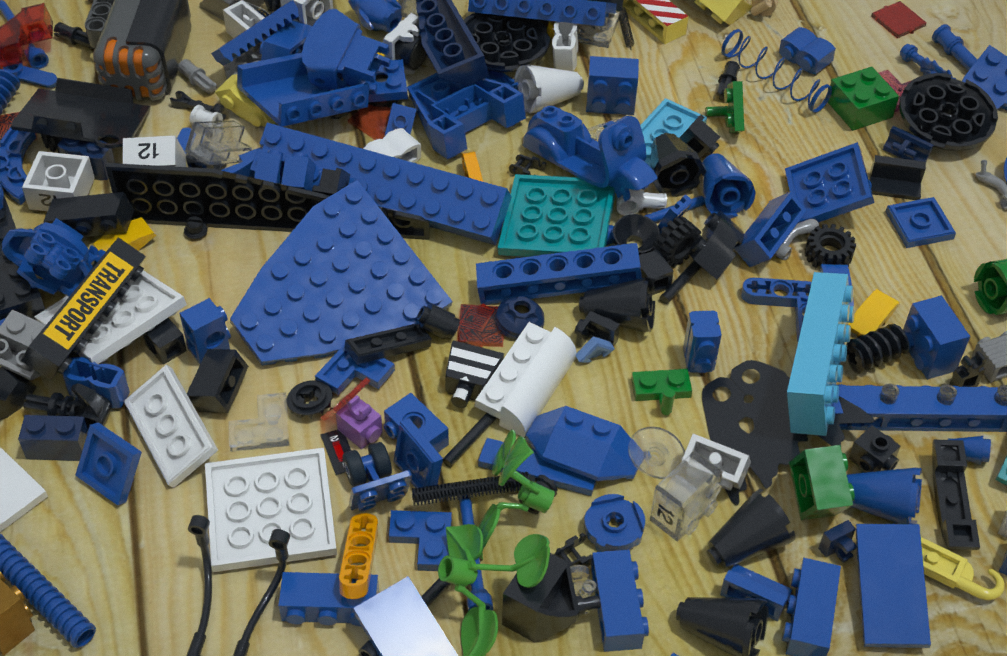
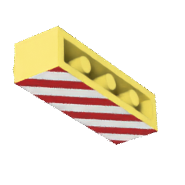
[622,0,689,44]

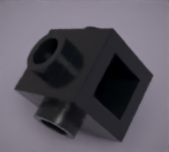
[849,425,901,472]

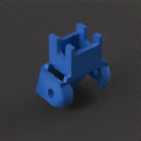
[302,9,391,95]

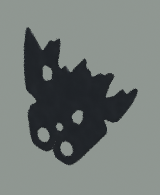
[702,360,874,505]

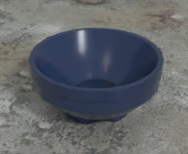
[495,297,545,340]

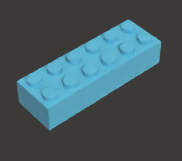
[787,272,854,436]

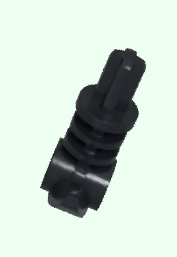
[23,383,112,430]

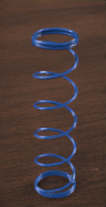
[721,29,832,113]

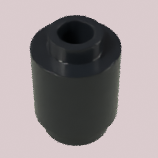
[417,303,460,339]

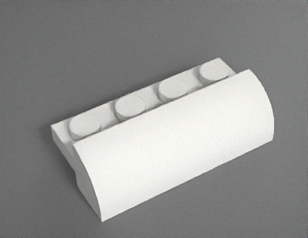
[475,322,576,438]

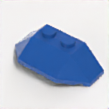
[525,406,644,481]

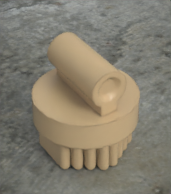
[751,0,778,16]

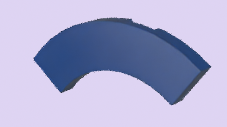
[0,128,36,205]

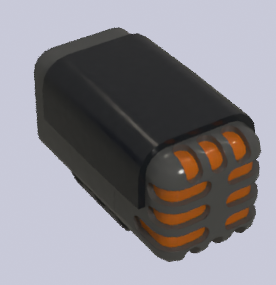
[85,0,191,101]

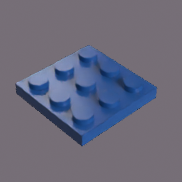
[785,142,875,223]

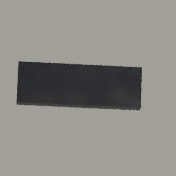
[344,324,432,364]

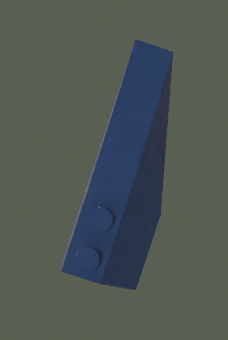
[416,0,489,85]

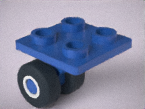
[343,442,412,511]

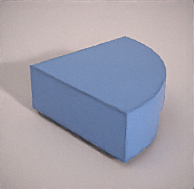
[576,337,615,363]

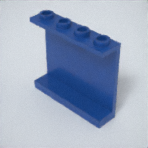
[237,53,369,127]

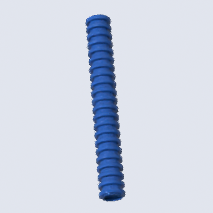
[0,534,96,648]

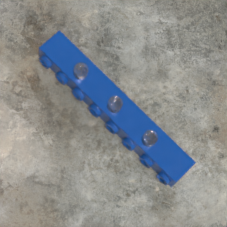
[832,384,1007,432]

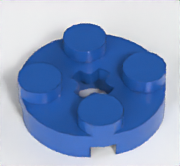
[584,494,645,552]

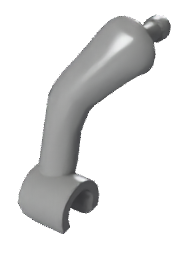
[976,160,1007,210]
[775,219,819,260]

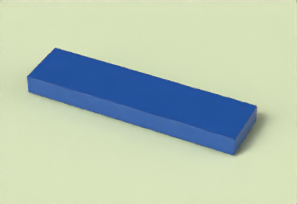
[478,438,596,496]

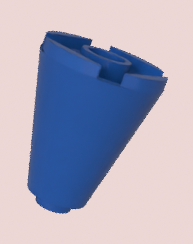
[702,153,756,218]
[847,467,922,524]

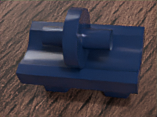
[883,126,934,162]

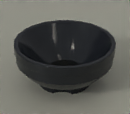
[612,214,660,255]

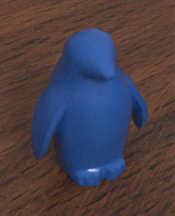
[348,0,402,33]

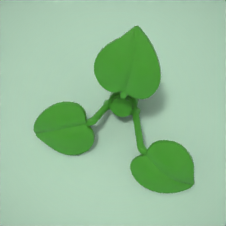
[479,429,555,560]
[438,524,550,656]

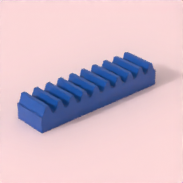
[211,0,299,66]

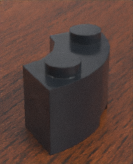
[689,210,744,280]

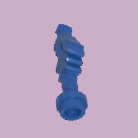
[900,44,956,79]

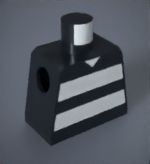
[445,340,504,408]

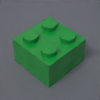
[828,67,899,131]
[789,445,855,521]

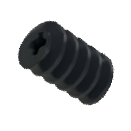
[846,324,909,374]

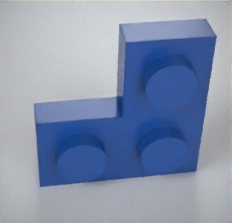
[315,344,395,395]
[389,510,452,571]

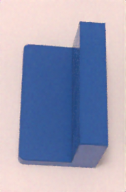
[720,564,792,621]

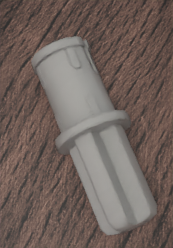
[178,59,217,94]

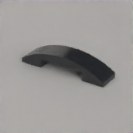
[932,439,980,550]

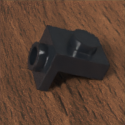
[574,311,620,347]

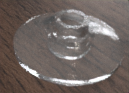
[628,427,685,479]

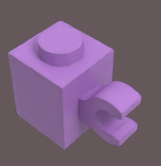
[336,395,382,450]

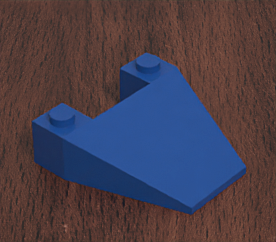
[407,73,526,159]

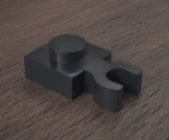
[948,351,986,387]

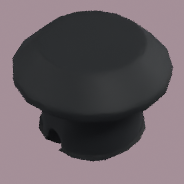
[184,216,208,239]

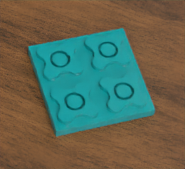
[498,174,615,257]

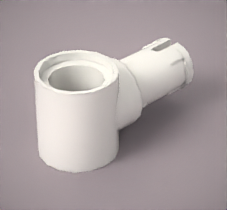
[616,189,667,216]

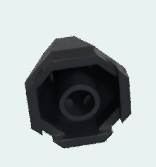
[651,133,706,196]

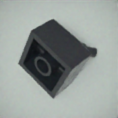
[502,553,600,643]

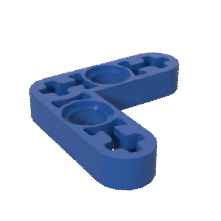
[741,277,812,342]

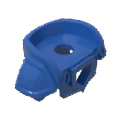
[2,222,91,296]

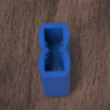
[779,27,836,74]
[62,357,130,408]

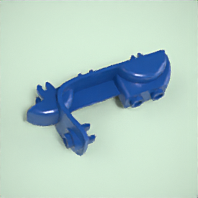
[522,106,658,202]

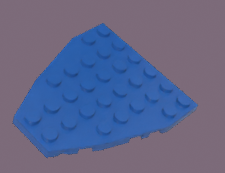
[230,180,453,366]

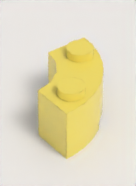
[215,74,276,127]

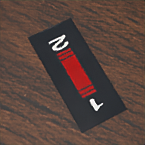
[320,429,351,475]

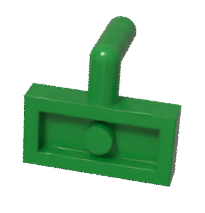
[705,81,745,134]
[631,369,692,416]

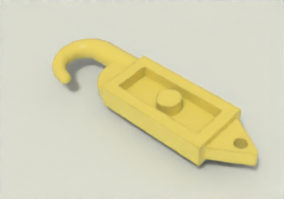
[921,537,1005,600]

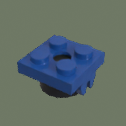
[368,59,408,109]

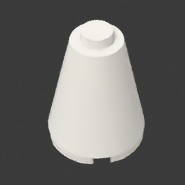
[514,65,584,113]

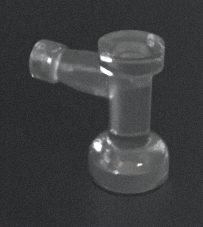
[570,565,596,614]

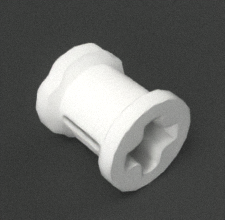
[189,105,223,134]

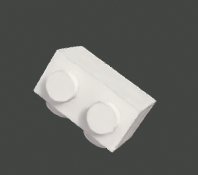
[682,434,751,490]

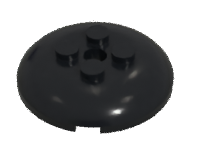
[463,13,550,72]
[899,73,998,151]

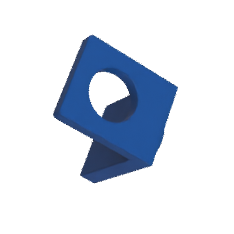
[385,103,417,136]

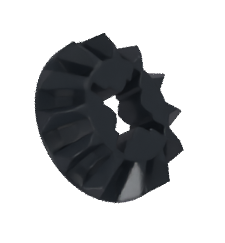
[287,380,333,419]

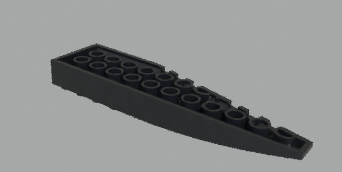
[106,163,430,240]

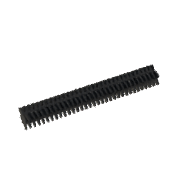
[412,472,529,506]

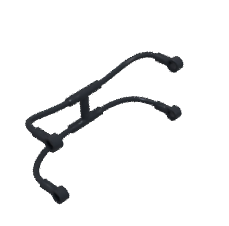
[186,515,290,656]

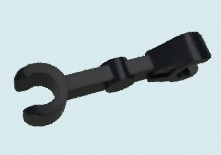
[170,91,226,120]

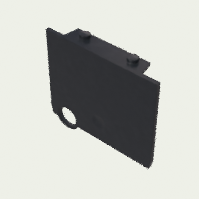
[11,78,151,148]

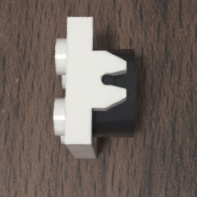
[383,13,427,74]

